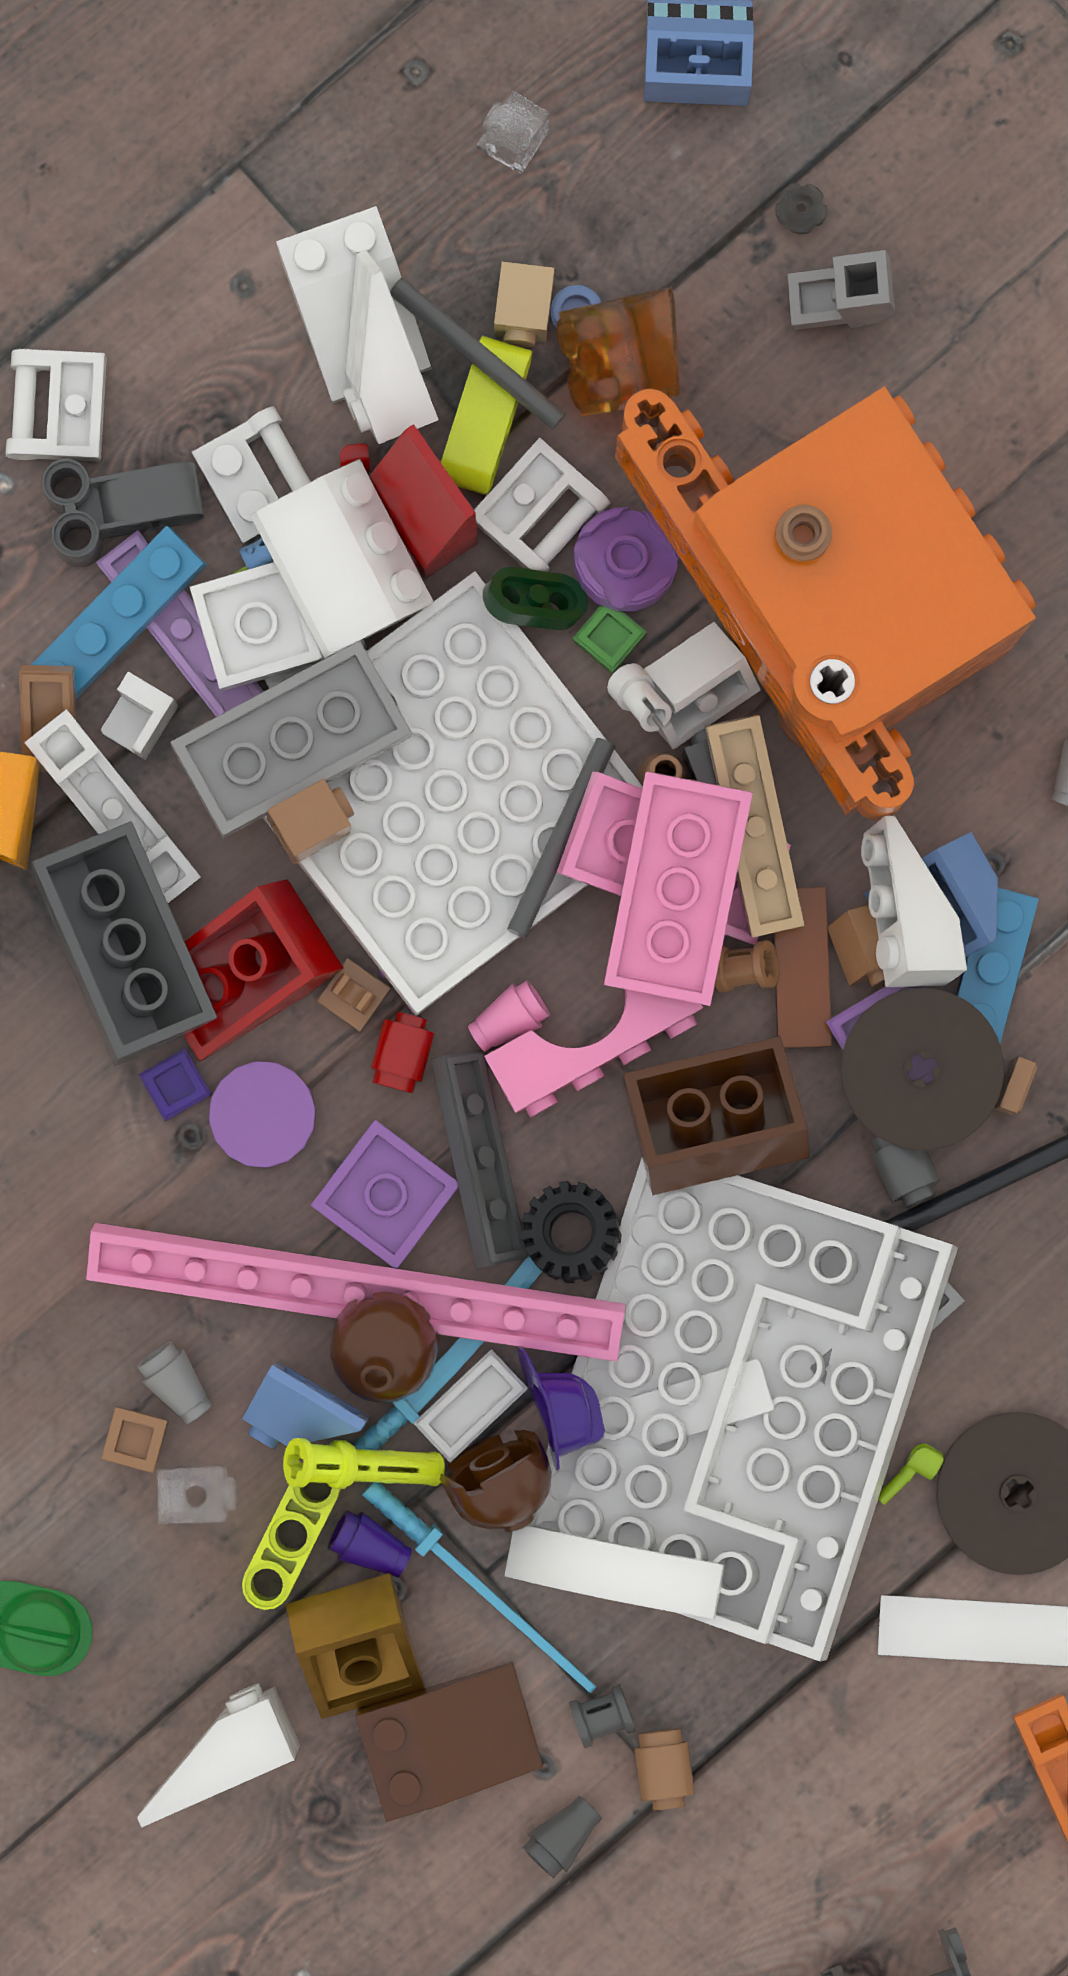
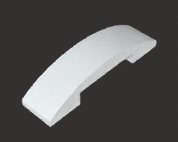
[24,709,201,903]
[505,1525,725,1619]

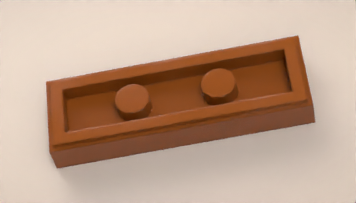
[773,887,832,1048]

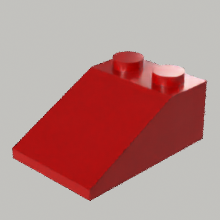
[369,424,478,579]
[184,879,344,1061]

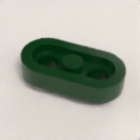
[482,567,588,630]

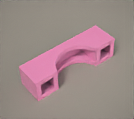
[484,989,703,1118]

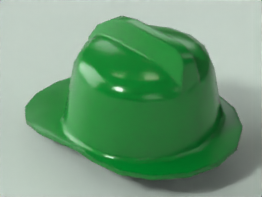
[0,1581,92,1676]

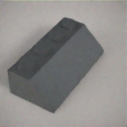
[30,821,217,1067]

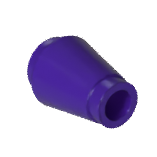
[328,1510,412,1578]

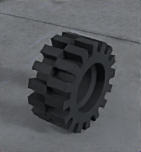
[521,1181,622,1283]

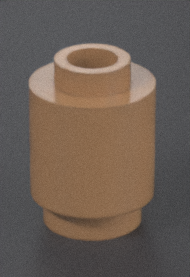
[634,1728,695,1810]

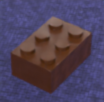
[623,1036,809,1196]

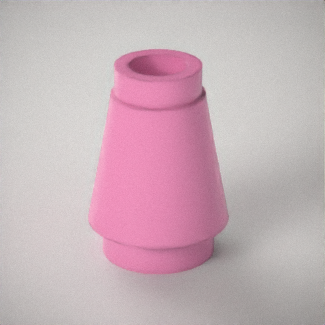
[468,980,550,1052]

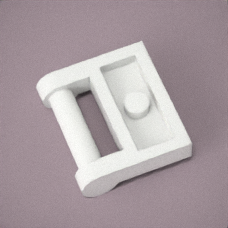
[6,349,107,462]
[192,406,311,547]
[474,438,610,572]

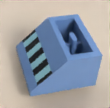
[643,0,754,106]

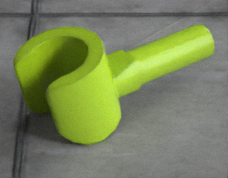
[878,1443,944,1505]

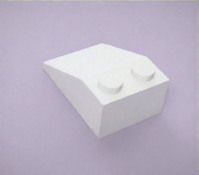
[276,206,431,404]
[342,250,438,444]
[137,1683,300,1828]

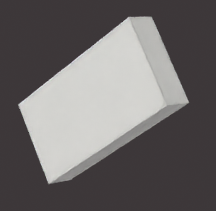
[413,1349,528,1462]

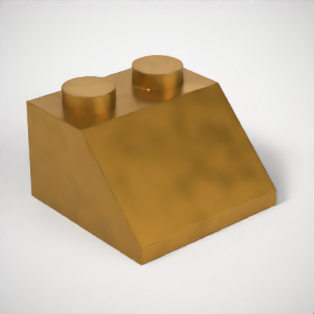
[286,1573,425,1719]

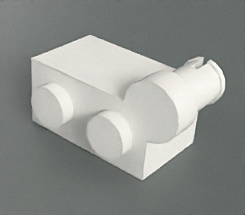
[607,622,761,750]

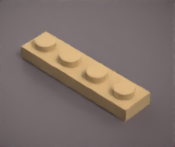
[704,715,805,938]

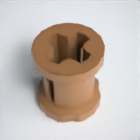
[715,940,779,993]

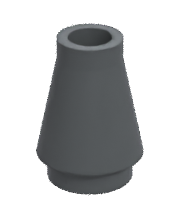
[522,1796,602,1879]

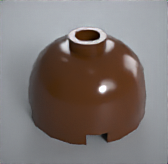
[330,1292,440,1403]
[440,1430,552,1532]

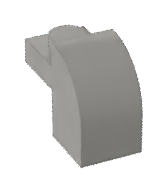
[788,250,895,330]

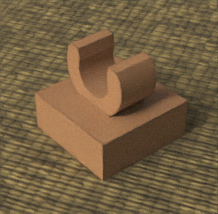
[317,958,392,1033]

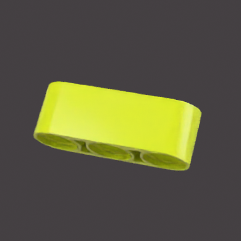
[441,336,533,496]
[242,1485,341,1610]

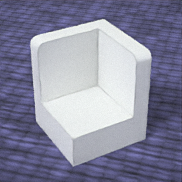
[101,672,178,760]

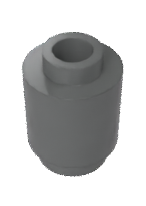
[870,1137,941,1208]

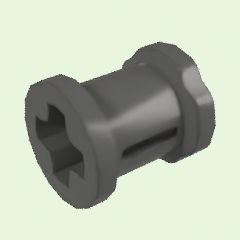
[569,1684,636,1748]

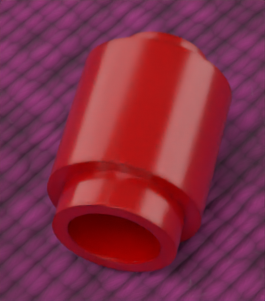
[370,1012,435,1094]

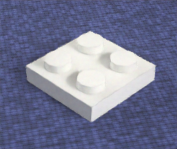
[190,562,323,692]

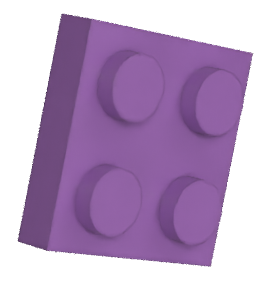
[311,1120,459,1269]

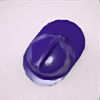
[517,1347,605,1471]

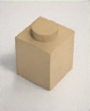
[494,261,554,348]

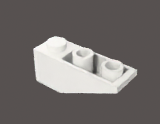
[861,816,967,987]

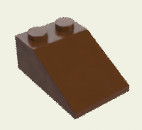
[355,1662,543,1822]

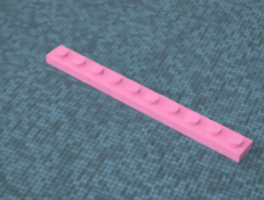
[86,1223,626,1361]

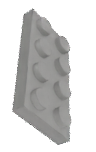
[170,640,412,839]

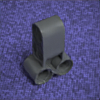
[42,459,205,567]

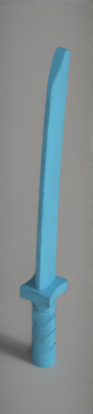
[353,1256,542,1450]
[361,1482,597,1693]

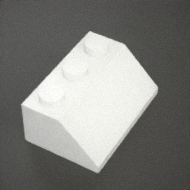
[250,459,434,659]

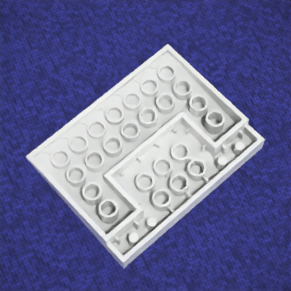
[528,1158,958,1661]

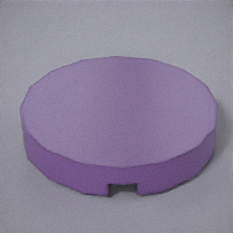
[573,507,678,611]
[209,1061,316,1168]

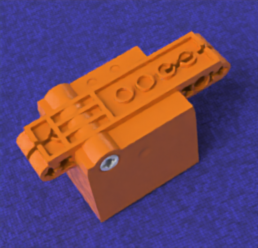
[615,386,1036,821]

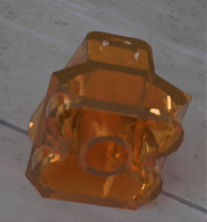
[557,287,681,416]

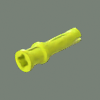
[283,1438,445,1489]

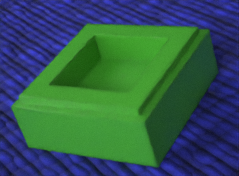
[572,605,647,675]

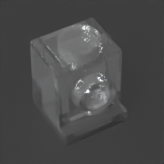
[477,91,549,175]
[157,1465,237,1525]

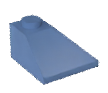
[864,832,998,957]
[242,1362,370,1449]

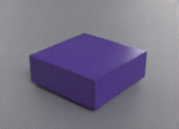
[138,1048,212,1121]

